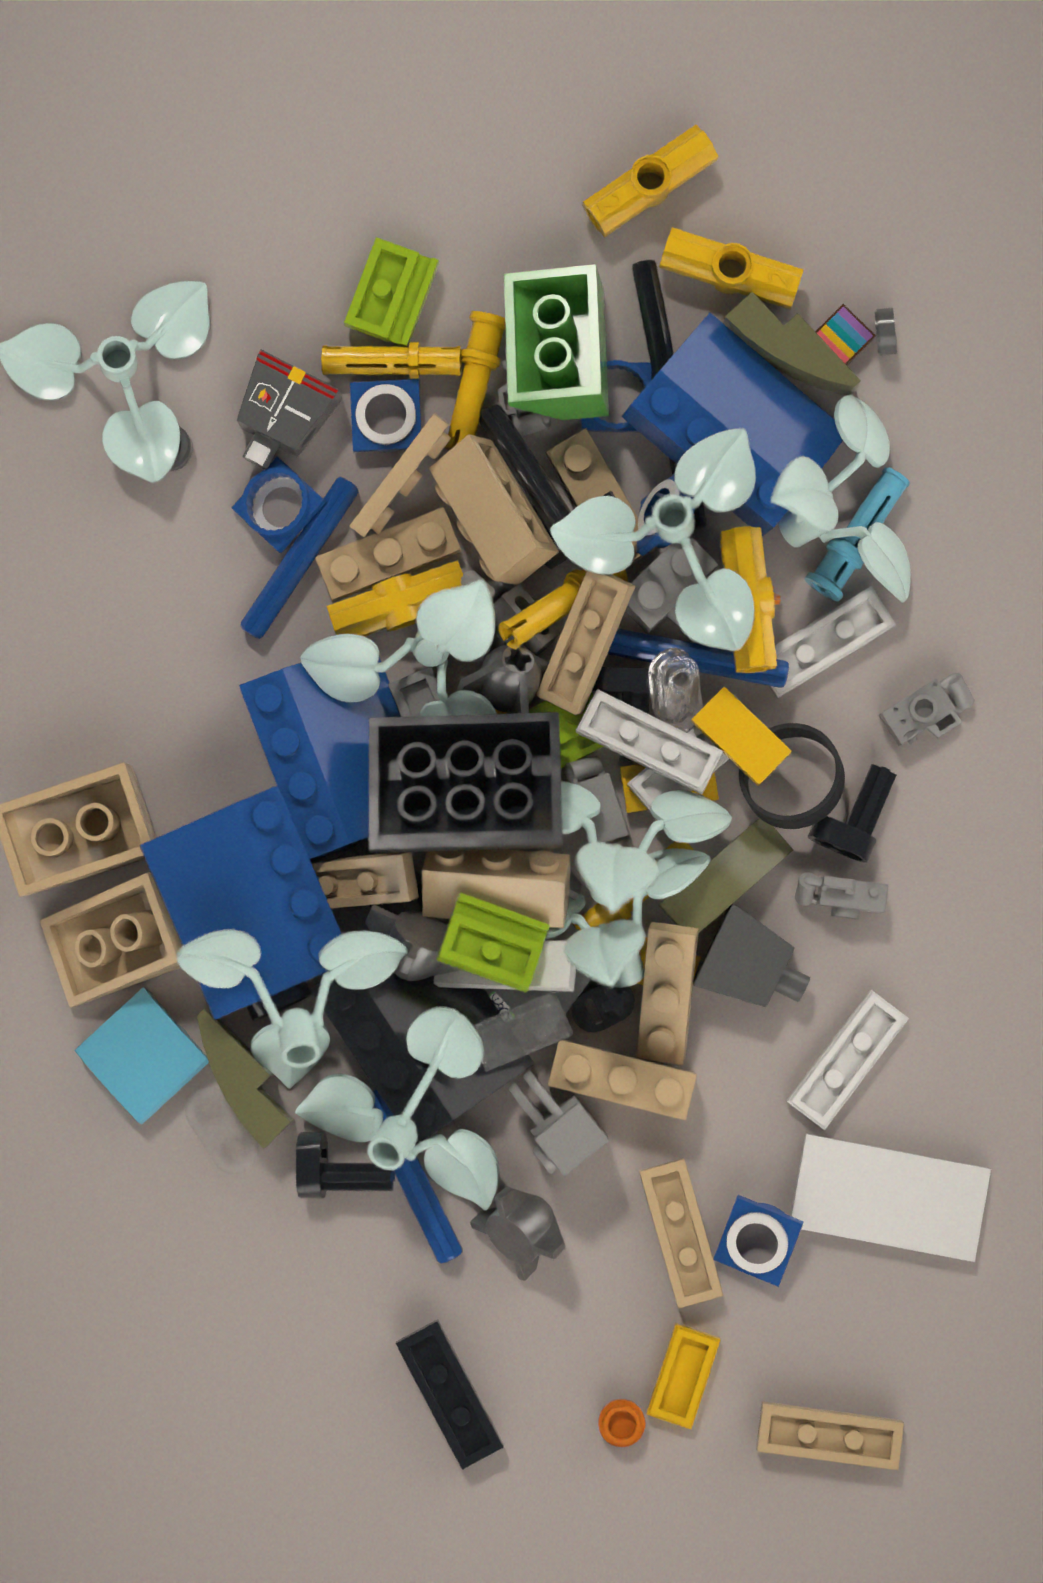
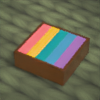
[815,304,876,366]

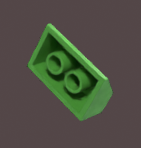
[504,264,609,420]

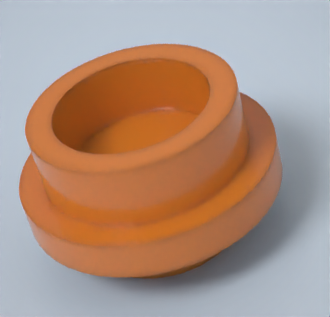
[598,1399,645,1447]

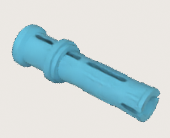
[804,467,910,602]

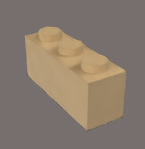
[428,434,559,585]
[422,849,570,928]
[548,1038,697,1120]

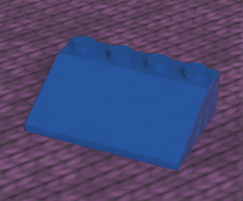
[621,312,843,537]
[239,640,401,861]
[139,785,342,1020]

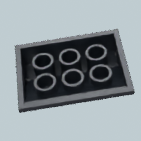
[369,712,563,853]
[310,972,535,1145]

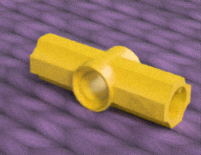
[582,124,719,238]
[659,227,804,310]
[720,526,777,673]
[326,560,463,637]

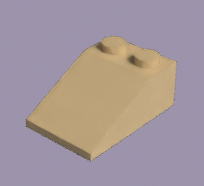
[0,762,156,897]
[39,872,183,1008]

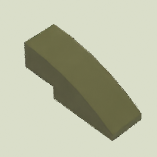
[723,292,861,395]
[658,818,793,933]
[197,1008,294,1149]

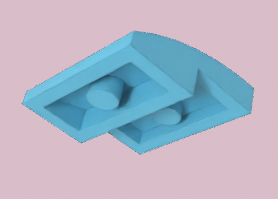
[74,987,209,1124]

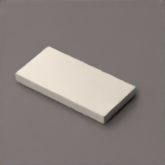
[790,1133,991,1262]

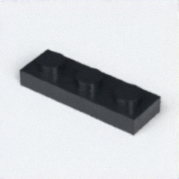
[396,1319,504,1470]

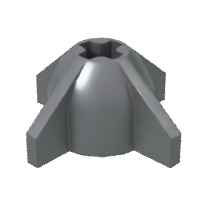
[457,631,549,714]
[365,905,461,981]
[470,1187,566,1281]

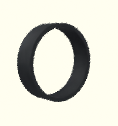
[739,723,845,829]

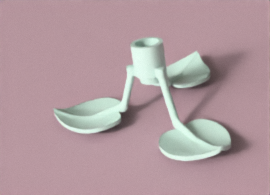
[0,281,210,483]
[771,395,911,602]
[550,428,756,651]
[300,579,497,716]
[561,781,732,913]
[545,849,711,988]
[177,930,408,1089]
[295,1007,500,1210]

